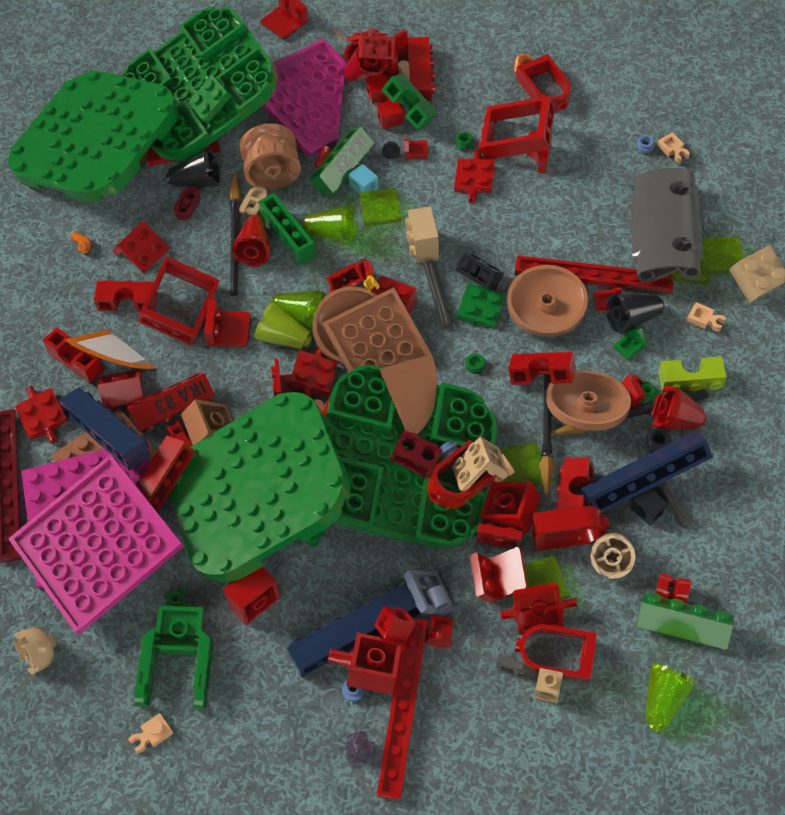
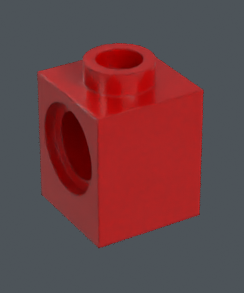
[375,607,416,641]

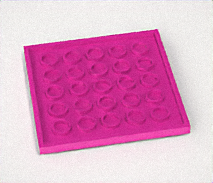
[9,454,184,635]

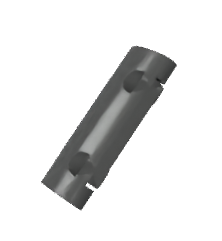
[631,168,703,283]

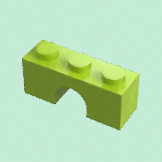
[658,356,727,393]

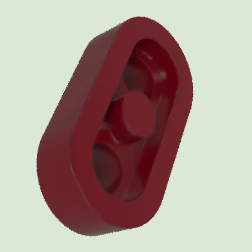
[173,187,201,220]

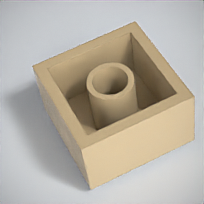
[405,206,439,264]
[729,245,785,303]

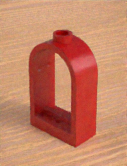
[516,54,571,111]
[427,440,497,509]
[531,506,609,552]
[515,624,597,682]

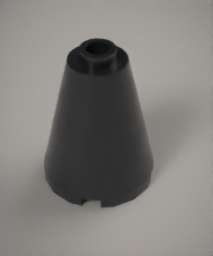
[166,149,220,187]
[606,293,665,334]

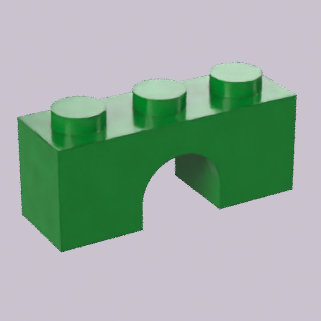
[382,74,438,130]

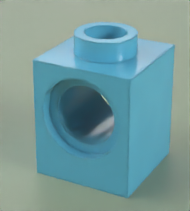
[349,164,379,198]

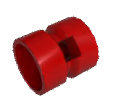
[655,572,691,604]

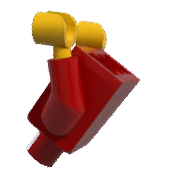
[326,258,380,294]

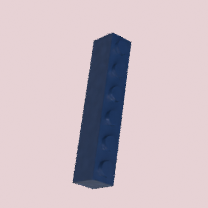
[59,387,150,470]
[581,431,713,513]
[287,584,420,678]

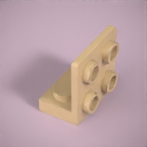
[452,436,509,492]

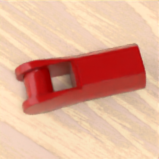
[165,420,193,447]

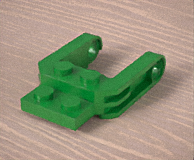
[134,605,214,710]

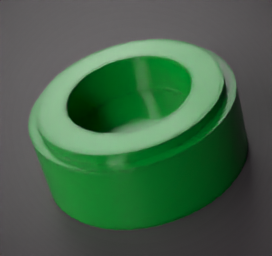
[465,354,486,374]

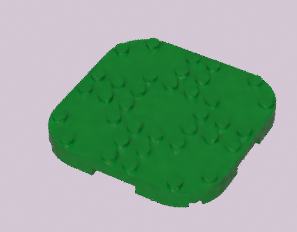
[122,6,278,161]
[8,70,179,202]
[326,365,497,549]
[171,392,351,583]

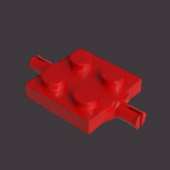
[454,150,495,204]
[288,346,338,397]
[14,386,68,444]
[500,582,577,635]

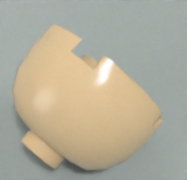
[590,533,636,579]
[14,627,56,675]

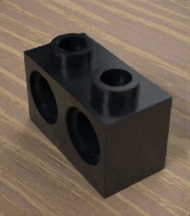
[455,253,504,290]

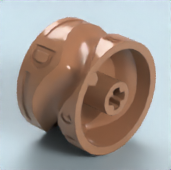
[240,124,301,190]

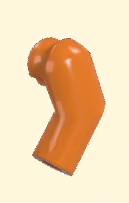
[514,53,531,74]
[71,231,91,254]

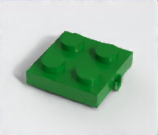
[188,75,232,124]
[456,283,506,329]

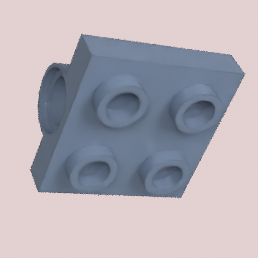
[403,570,455,615]

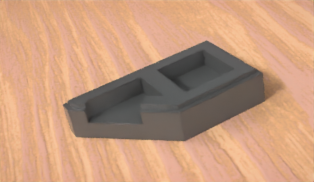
[496,654,539,682]

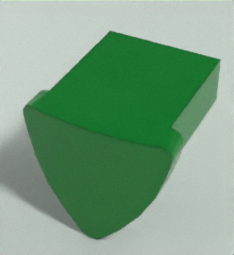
[613,327,647,361]

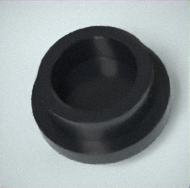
[382,141,400,159]

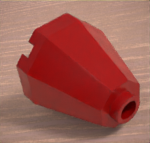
[651,386,706,429]

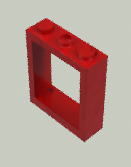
[479,95,555,159]
[136,256,220,346]

